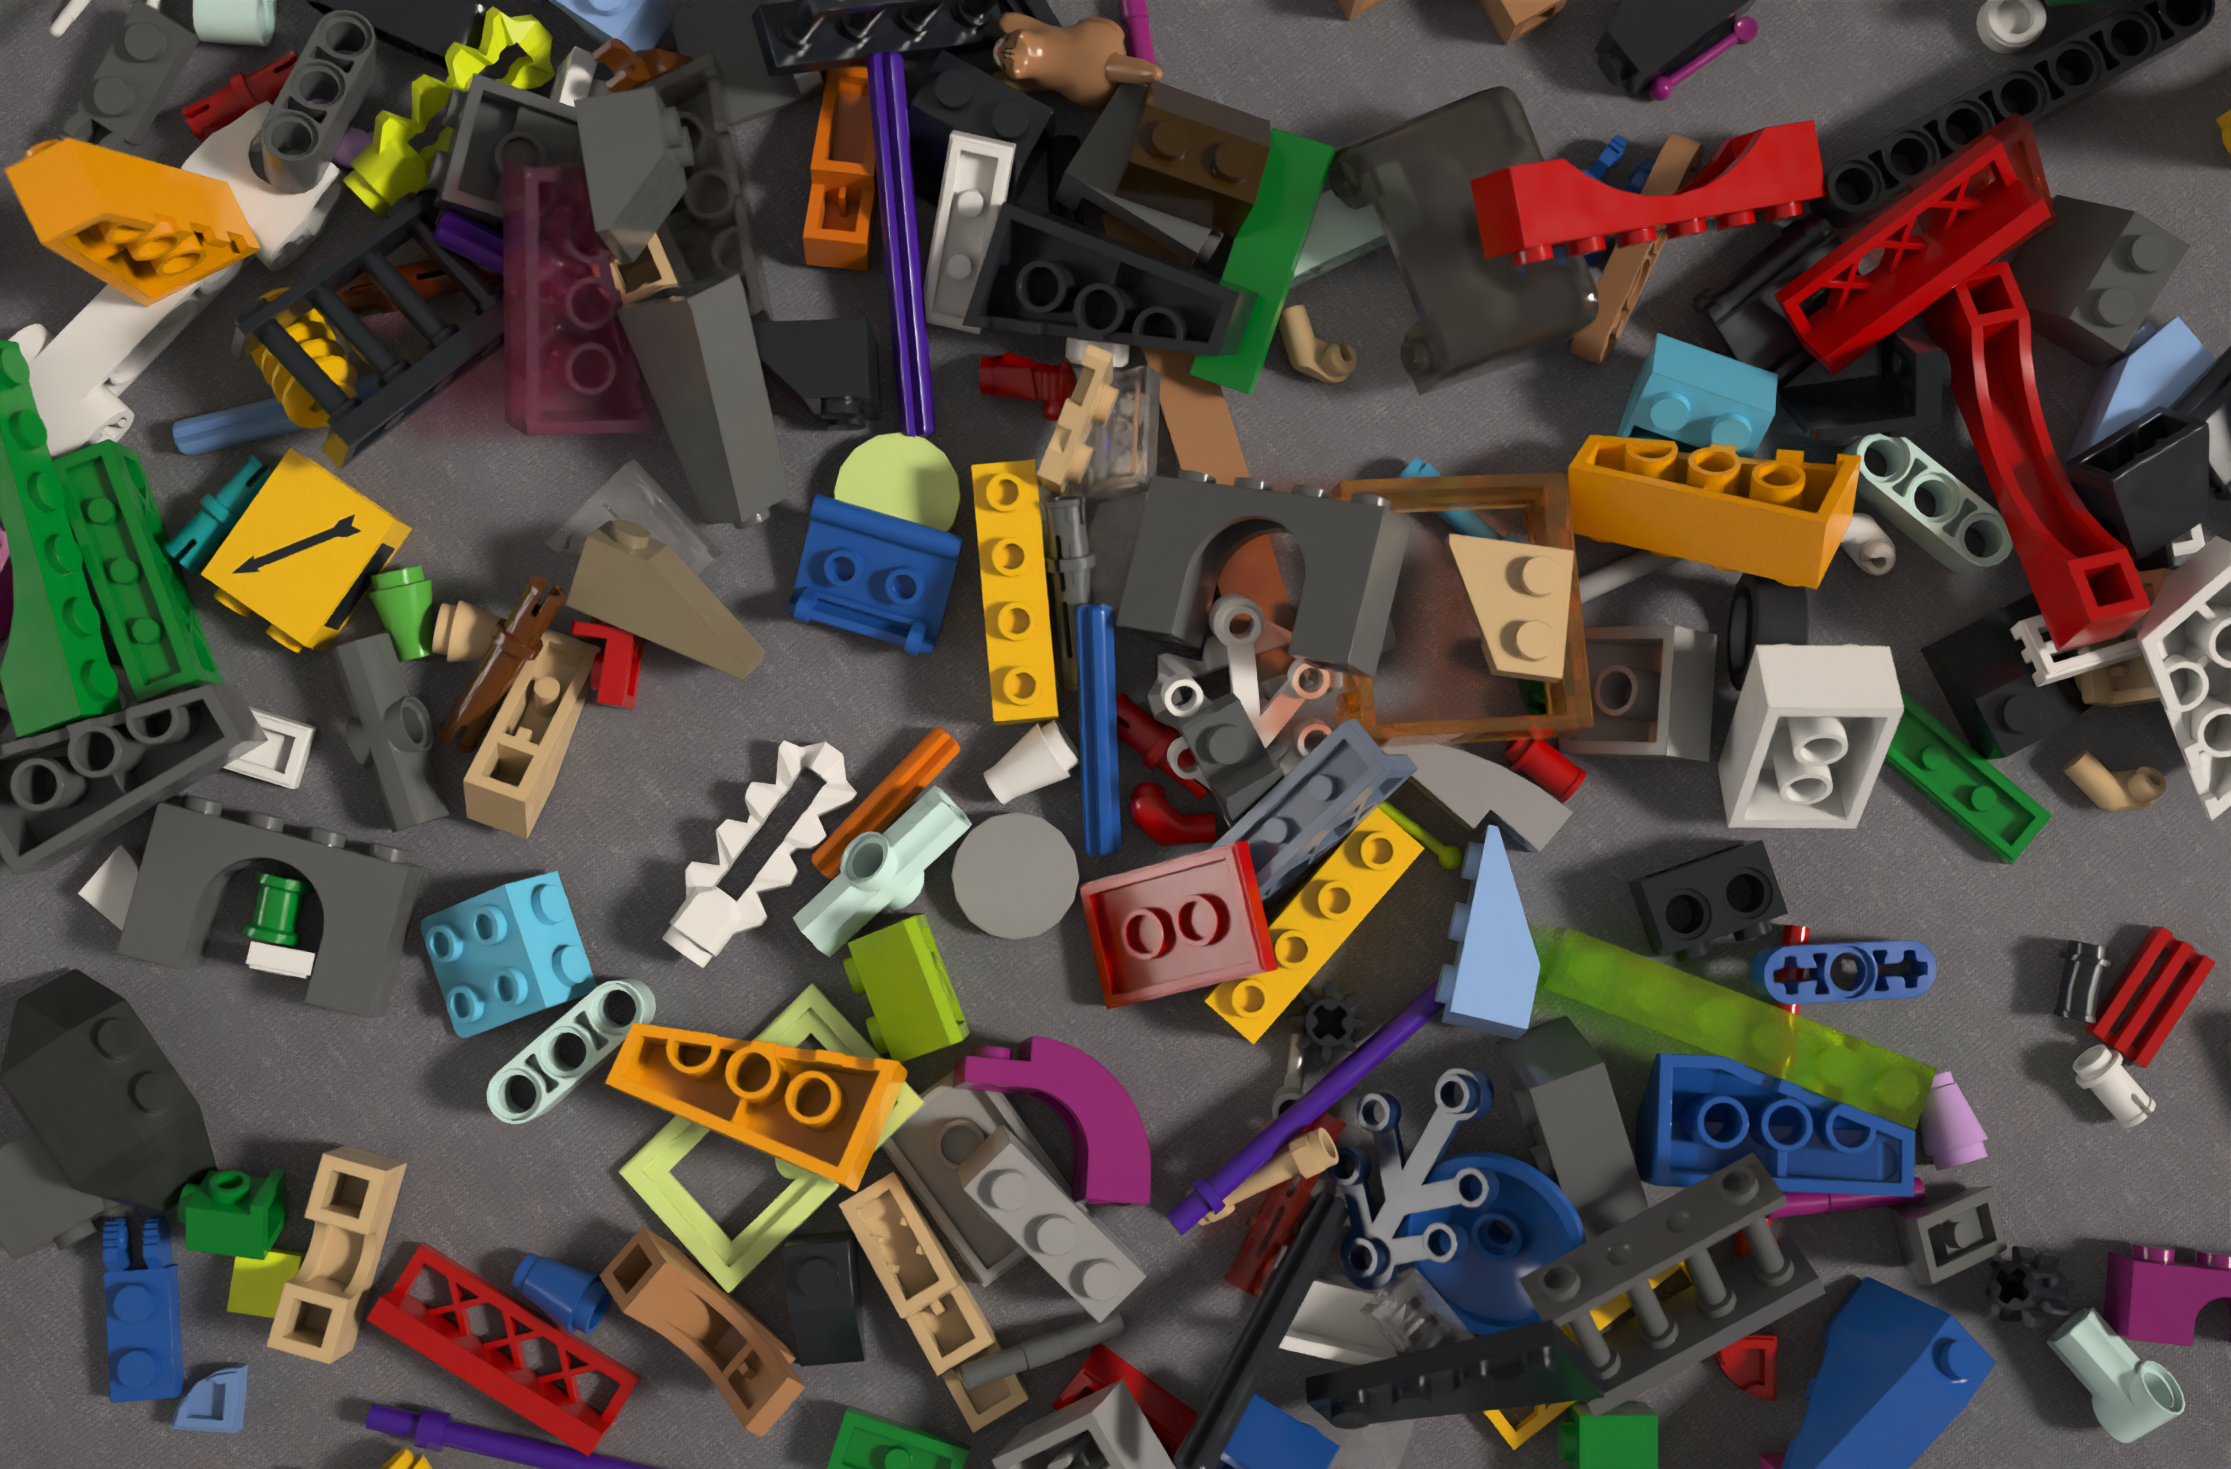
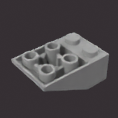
[991,1379,1176,1469]

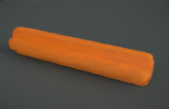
[811,727,960,880]

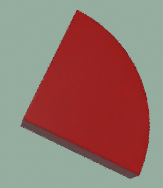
[1713,1332,1777,1401]

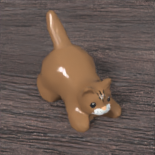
[992,12,1163,111]

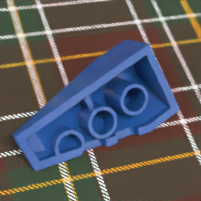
[1636,1053,1915,1197]
[1781,1276,1996,1469]

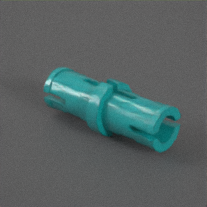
[163,454,273,574]

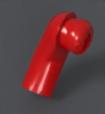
[1128,782,1216,846]

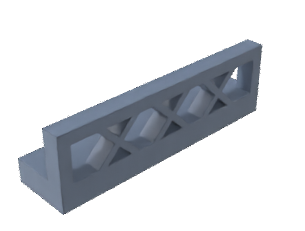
[1210,719,1418,912]

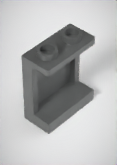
[1054,83,1225,267]

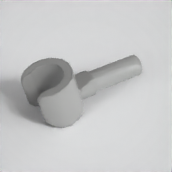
[1272,1033,1306,1120]

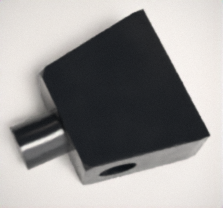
[2065,406,2210,572]

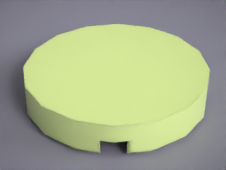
[834,432,961,532]

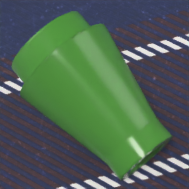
[368,565,436,662]

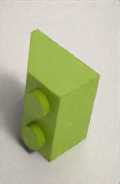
[843,914,970,1062]

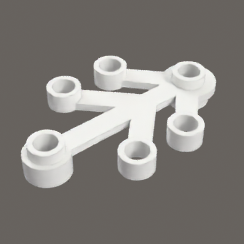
[1161,592,1332,828]

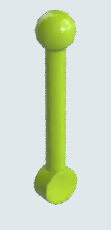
[1378,800,1463,870]

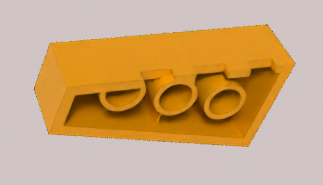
[4,138,261,307]
[1564,435,1861,589]
[605,1022,908,1192]

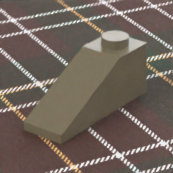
[565,520,766,680]

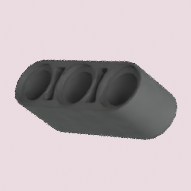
[260,10,376,194]

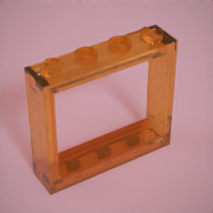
[1330,472,1594,748]

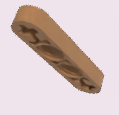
[1571,133,1705,366]

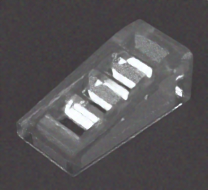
[1360,1266,1475,1355]

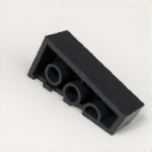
[962,202,1259,356]

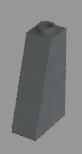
[616,274,790,529]

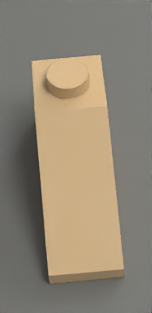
[463,629,602,839]

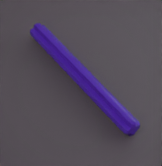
[866,52,936,437]

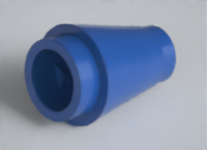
[512,1253,613,1335]

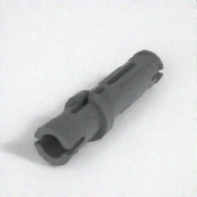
[1043,494,1096,691]

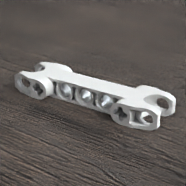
[8,101,349,460]

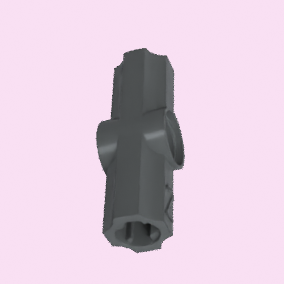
[331,633,449,833]

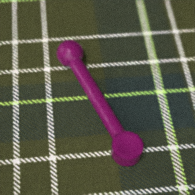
[1647,16,1758,101]

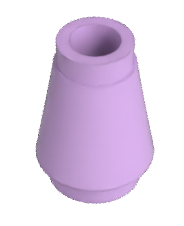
[1913,1071,1989,1171]

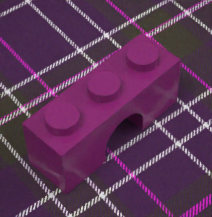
[2103,1243,2231,1347]

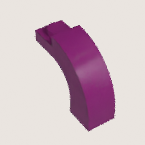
[953,1035,1151,1208]

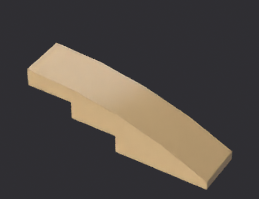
[839,1171,1032,1433]

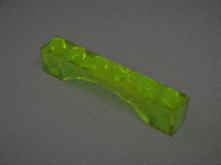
[1536,927,1937,1130]

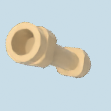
[1186,1128,1339,1226]

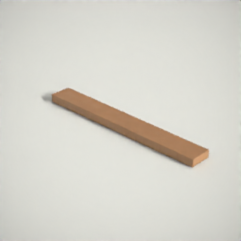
[1100,213,1297,684]

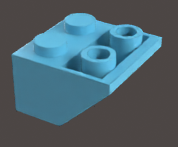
[1616,333,1778,458]

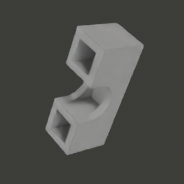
[956,1124,1146,1323]

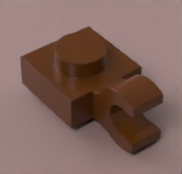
[591,38,702,106]

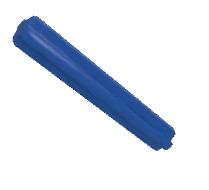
[1075,603,1121,856]

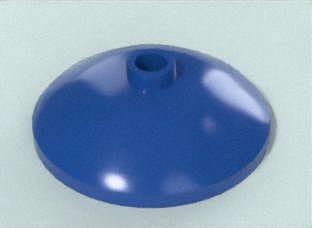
[1397,1152,1587,1336]

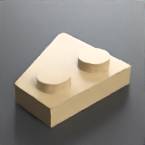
[1037,344,1119,495]
[1444,534,1574,683]

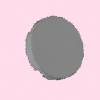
[952,812,1079,940]

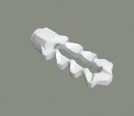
[662,740,857,968]

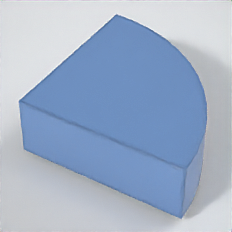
[171,1364,248,1433]

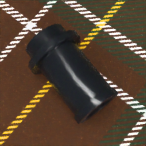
[2053,940,2113,1023]

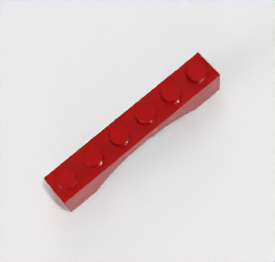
[1470,120,1827,267]
[1921,261,2152,651]

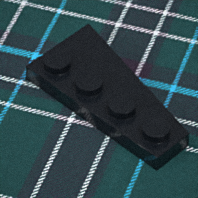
[1306,1320,1605,1429]

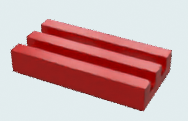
[2084,926,2216,1068]

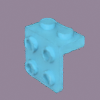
[421,871,597,1038]

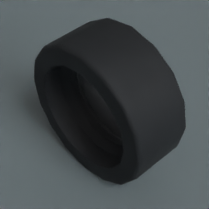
[1727,573,1809,691]

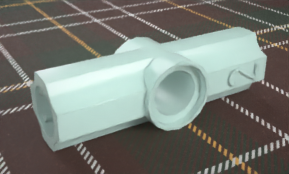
[793,785,972,957]

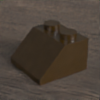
[1114,82,1271,238]

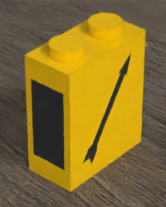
[201,448,413,653]

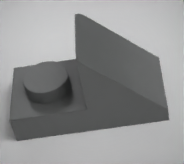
[1176,693,1285,828]
[1890,1186,2007,1285]

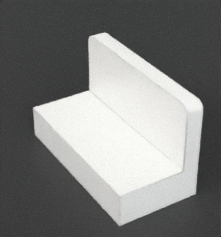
[1279,1278,1407,1366]

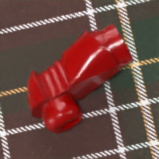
[979,352,1078,421]

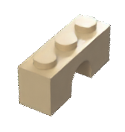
[266,1146,407,1364]

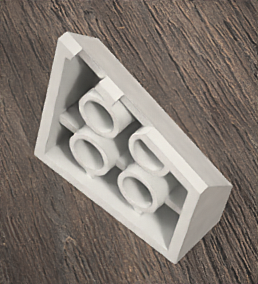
[2137,536,2231,821]

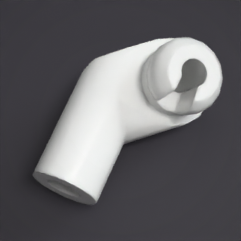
[1840,512,1896,576]

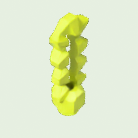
[343,6,556,218]

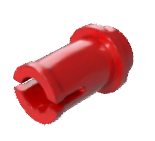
[1502,726,1587,803]

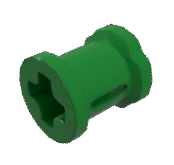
[241,871,314,946]

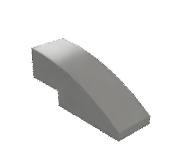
[1374,735,1573,852]

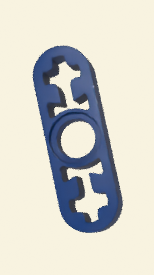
[1750,939,1937,1005]

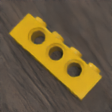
[971,459,1060,726]
[1202,807,1425,1045]

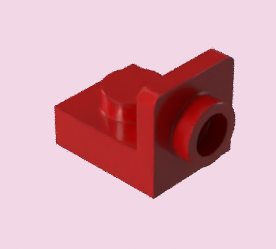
[570,616,645,710]

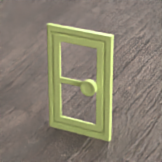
[619,983,925,1293]

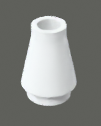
[983,719,1080,804]

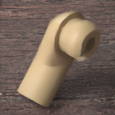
[1278,305,1357,383]
[2062,749,2166,812]

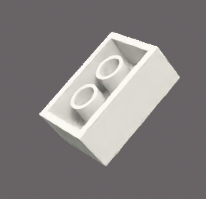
[1717,644,1904,829]

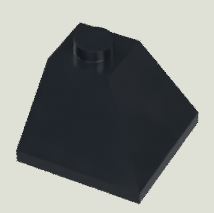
[1920,593,2093,760]

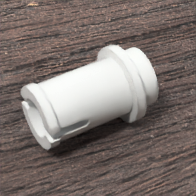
[2072,1044,2156,1129]

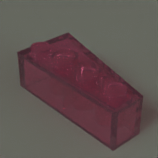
[503,160,653,436]

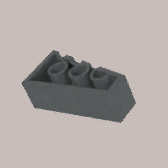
[0,684,268,875]

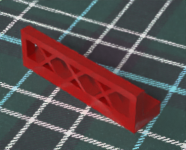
[1774,135,2051,375]
[366,1243,642,1457]

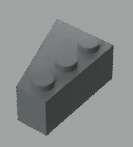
[1496,1016,1649,1242]

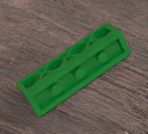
[52,439,224,704]

